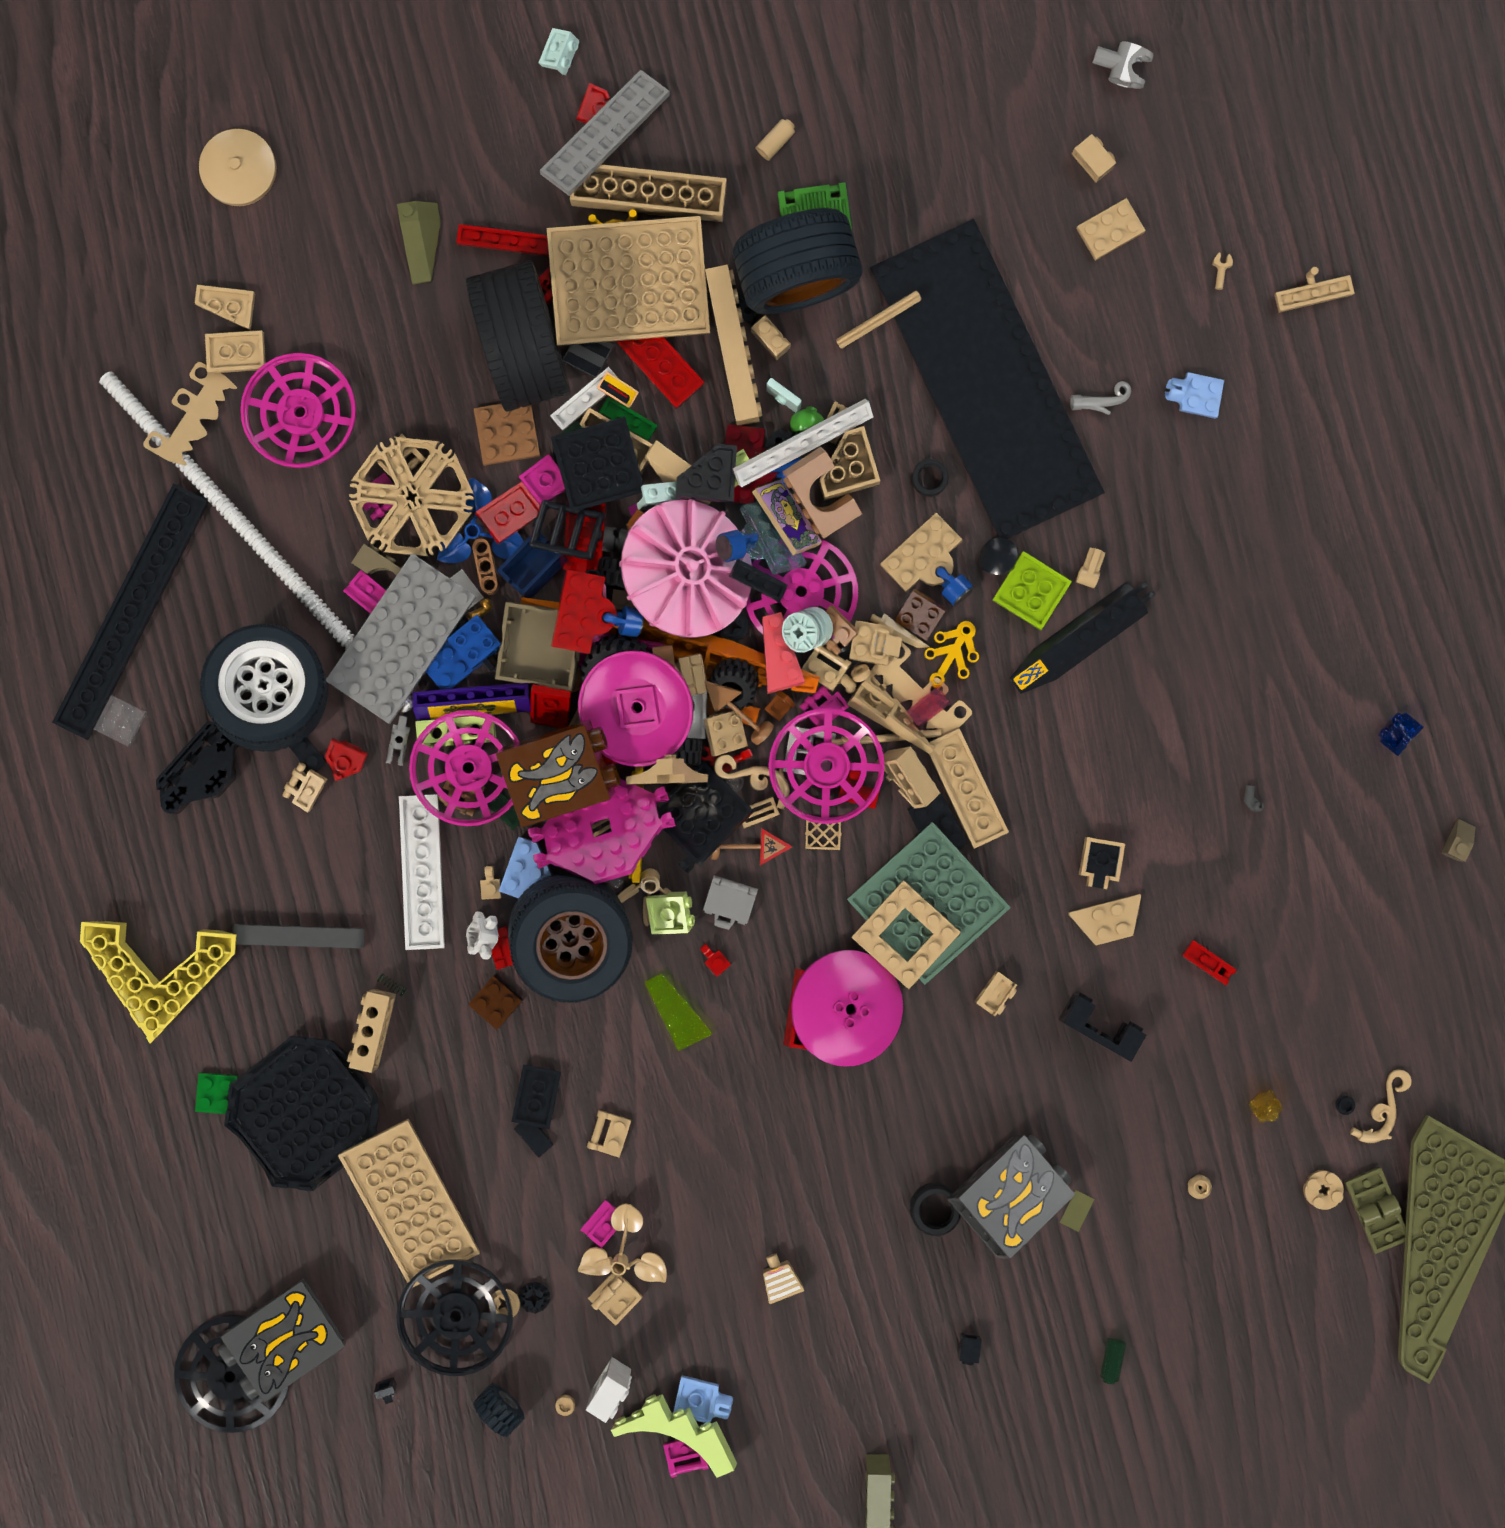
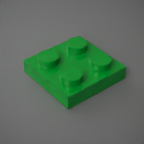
[195,1072,239,1114]

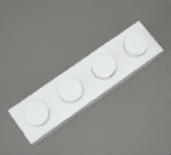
[550,367,619,431]

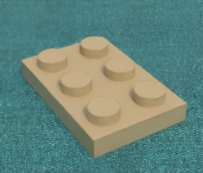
[1076,198,1146,261]
[205,330,266,373]

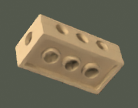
[347,989,396,1073]

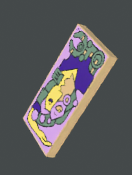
[752,479,822,556]

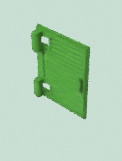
[778,182,852,230]

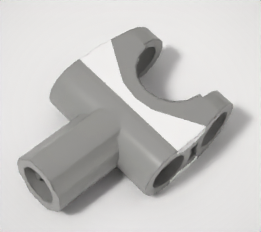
[1092,41,1154,89]

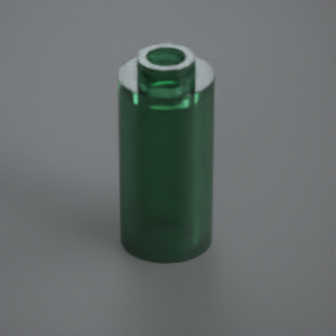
[1100,1338,1126,1384]

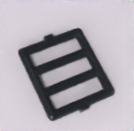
[529,500,605,560]

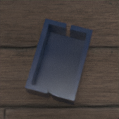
[496,533,568,598]

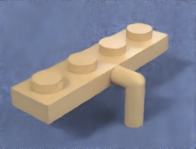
[1274,267,1355,313]

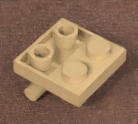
[588,1273,643,1326]

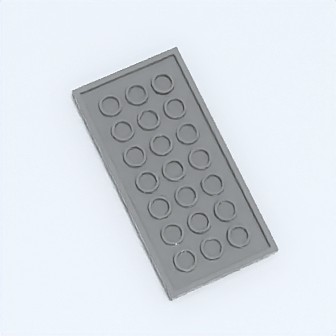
[326,553,476,724]

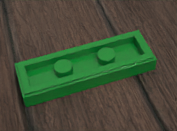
[599,396,658,442]

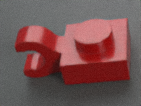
[700,943,731,977]

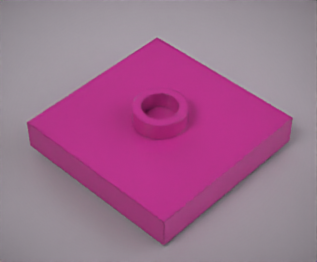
[519,454,565,505]

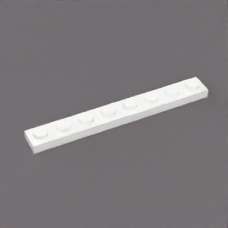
[733,399,873,487]

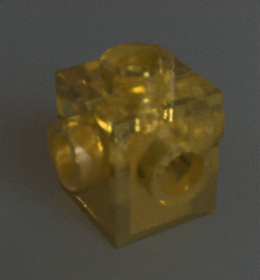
[1248,1089,1283,1123]

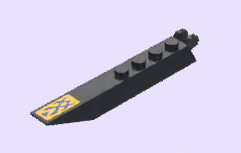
[1009,582,1155,694]

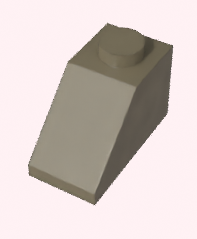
[1441,819,1476,862]

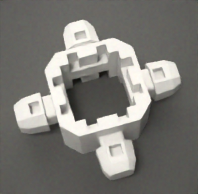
[466,911,499,959]

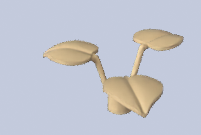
[578,1203,667,1283]

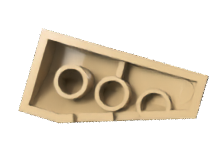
[645,440,711,505]

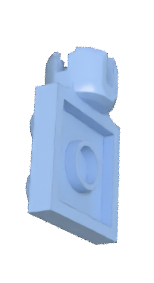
[1165,372,1224,419]
[673,1375,733,1423]

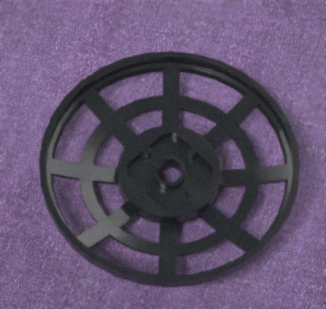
[396,1259,513,1376]
[174,1315,290,1433]

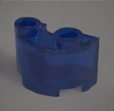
[1378,712,1424,756]

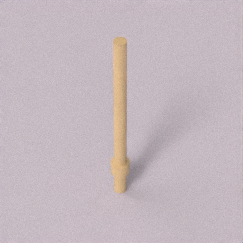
[832,729,941,746]

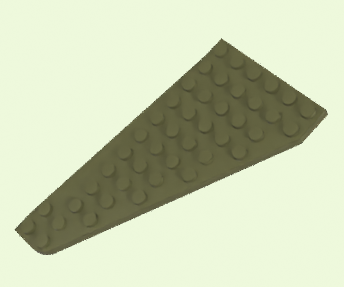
[1398,1115,1505,1384]

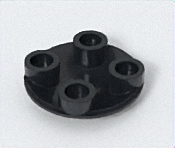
[980,537,1018,575]

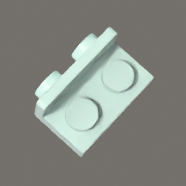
[539,28,579,75]
[637,482,682,511]

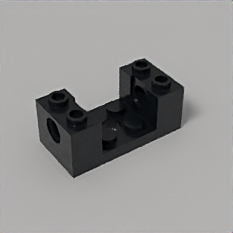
[1058,993,1147,1062]

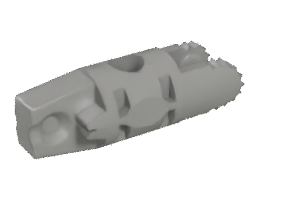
[386,715,410,766]

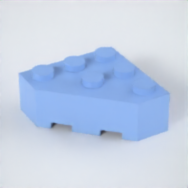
[499,836,553,898]

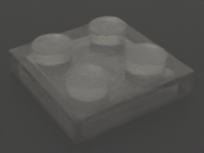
[94,695,147,747]

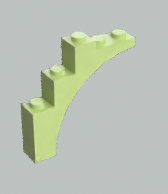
[611,1394,737,1478]

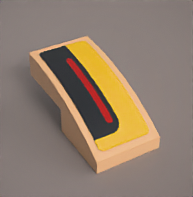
[597,371,639,408]

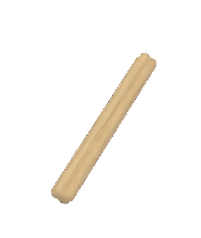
[836,291,921,348]

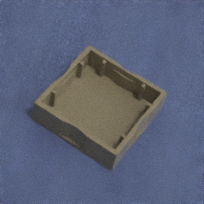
[495,602,580,691]

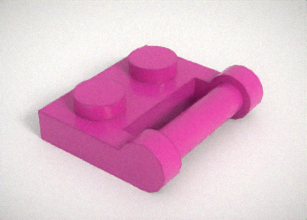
[663,1440,709,1478]

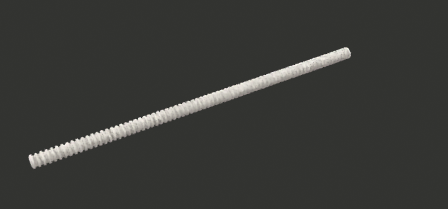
[99,371,413,713]

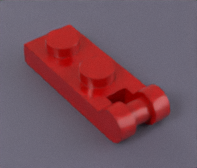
[1181,940,1237,986]

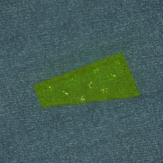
[644,973,713,1051]

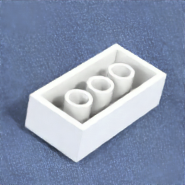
[586,1357,632,1423]

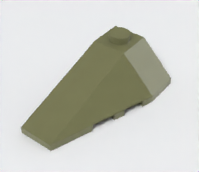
[397,201,441,285]

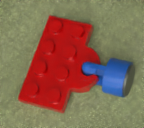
[551,569,644,654]

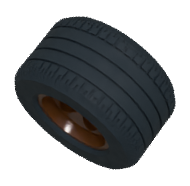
[733,208,862,314]
[508,872,633,1003]

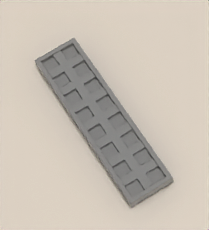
[540,70,670,196]

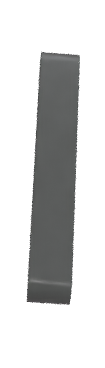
[232,924,365,948]

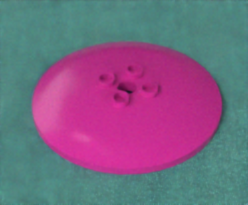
[578,650,693,767]
[791,950,903,1066]

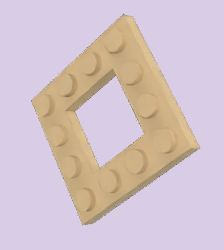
[852,880,961,989]

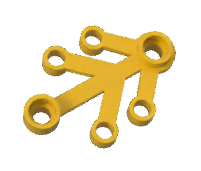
[924,621,979,688]

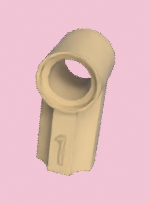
[1076,547,1105,588]

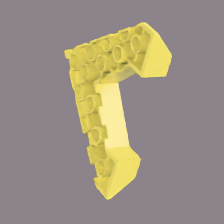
[80,921,237,1044]

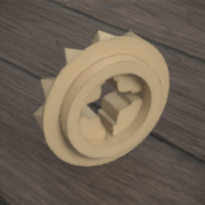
[489,1289,520,1317]

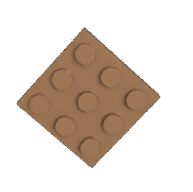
[474,404,540,466]

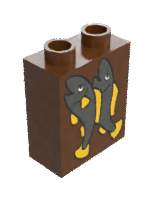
[496,719,620,828]

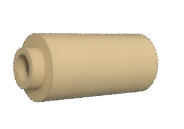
[756,119,795,161]

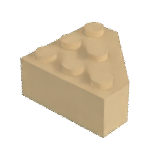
[819,426,880,501]

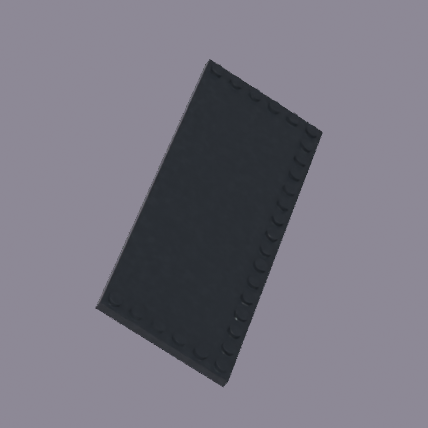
[870,219,1105,539]

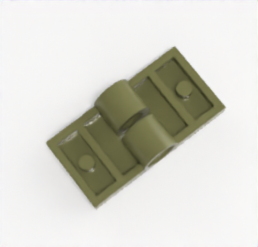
[1344,1167,1406,1254]

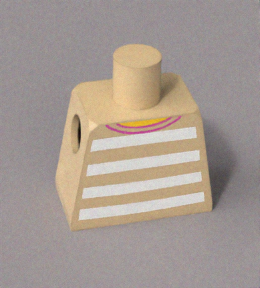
[763,1253,804,1304]

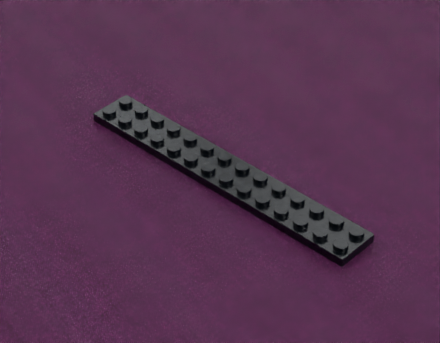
[52,483,209,740]

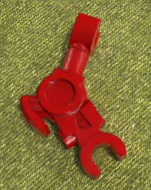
[701,747,753,773]

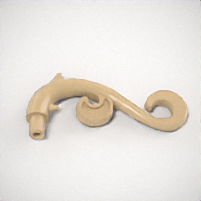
[714,755,790,809]
[1350,1069,1412,1143]

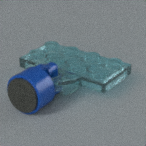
[715,502,807,575]

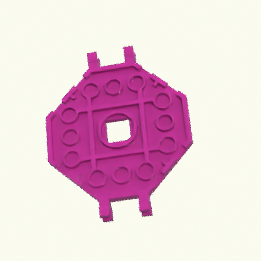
[528,779,676,885]

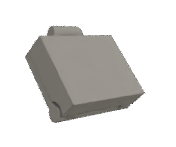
[703,875,758,930]

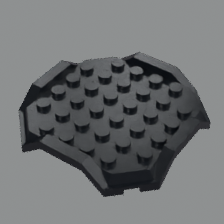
[224,1036,380,1191]

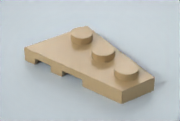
[195,285,255,331]

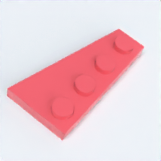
[762,612,805,694]

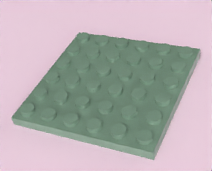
[847,822,1011,985]

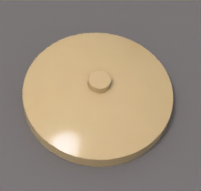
[199,129,277,206]

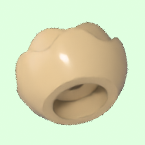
[1188,1174,1212,1199]

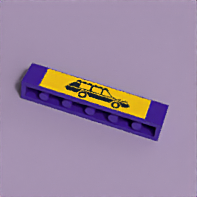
[413,683,531,721]

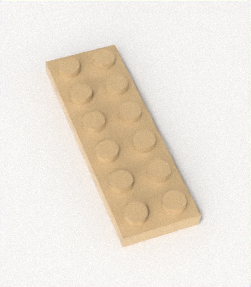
[929,728,1009,849]

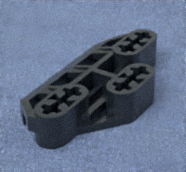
[156,721,239,814]

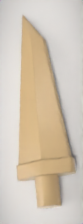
[870,613,929,648]

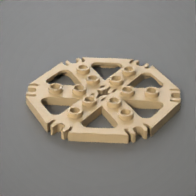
[349,437,474,557]

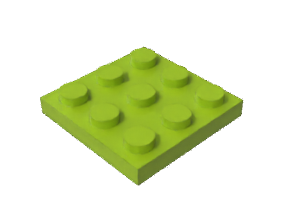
[992,551,1072,631]

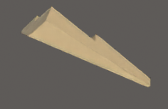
[847,670,936,754]

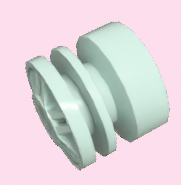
[782,607,833,652]

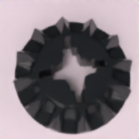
[719,612,748,641]
[519,1282,550,1314]

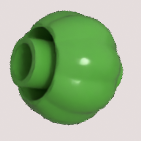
[790,406,824,435]

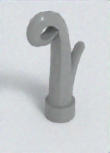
[1070,381,1131,415]

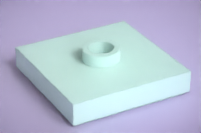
[766,378,802,413]

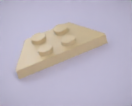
[1068,894,1141,945]

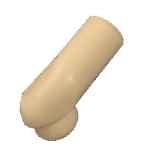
[838,674,857,694]

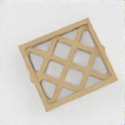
[805,820,841,850]

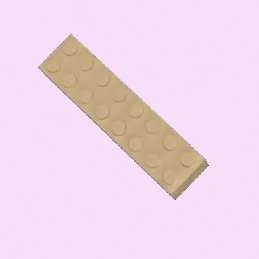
[570,165,727,222]
[705,264,762,426]

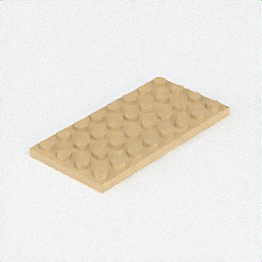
[338,1119,480,1288]

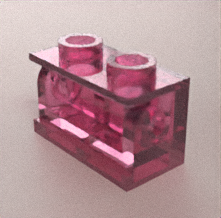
[906,687,951,727]

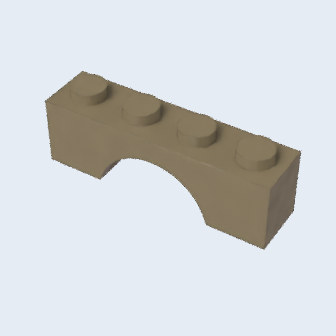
[351,544,404,576]

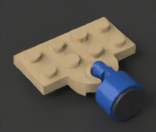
[880,513,974,606]

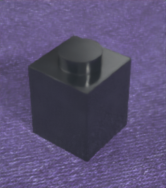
[958,1333,982,1365]

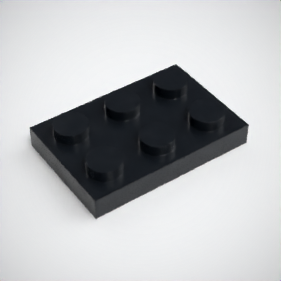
[907,793,967,849]
[511,1064,561,1129]

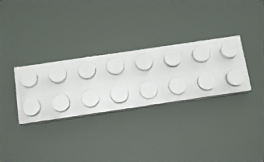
[399,794,445,950]

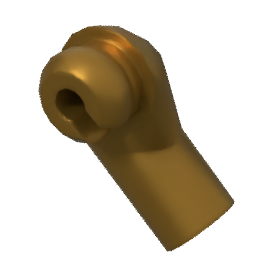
[467,598,493,620]

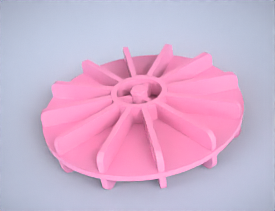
[619,499,752,638]

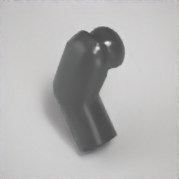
[1244,785,1264,812]

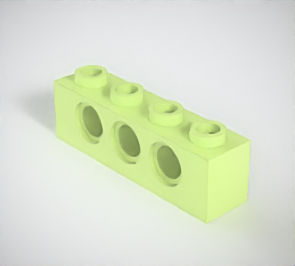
[415,714,496,748]

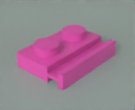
[343,570,386,614]
[580,1199,616,1248]

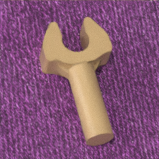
[1212,253,1233,290]

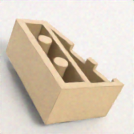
[874,746,940,808]

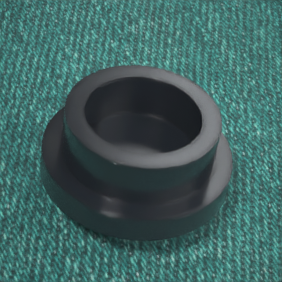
[1335,1095,1355,1115]

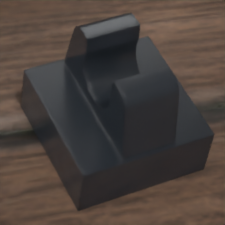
[374,1377,397,1404]

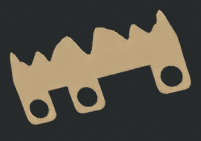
[143,362,237,465]
[872,642,972,739]

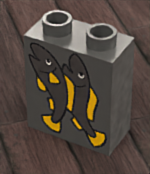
[947,1135,1075,1259]
[217,1277,346,1403]

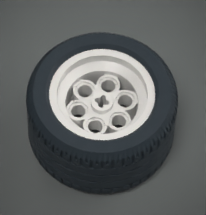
[200,624,328,752]

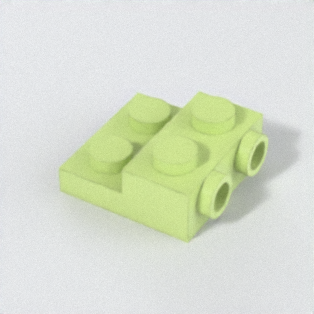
[646,891,695,934]

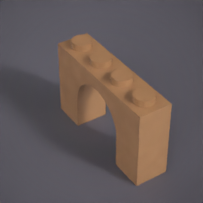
[782,447,862,539]

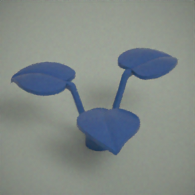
[437,478,524,564]

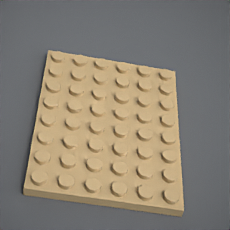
[547,216,710,346]

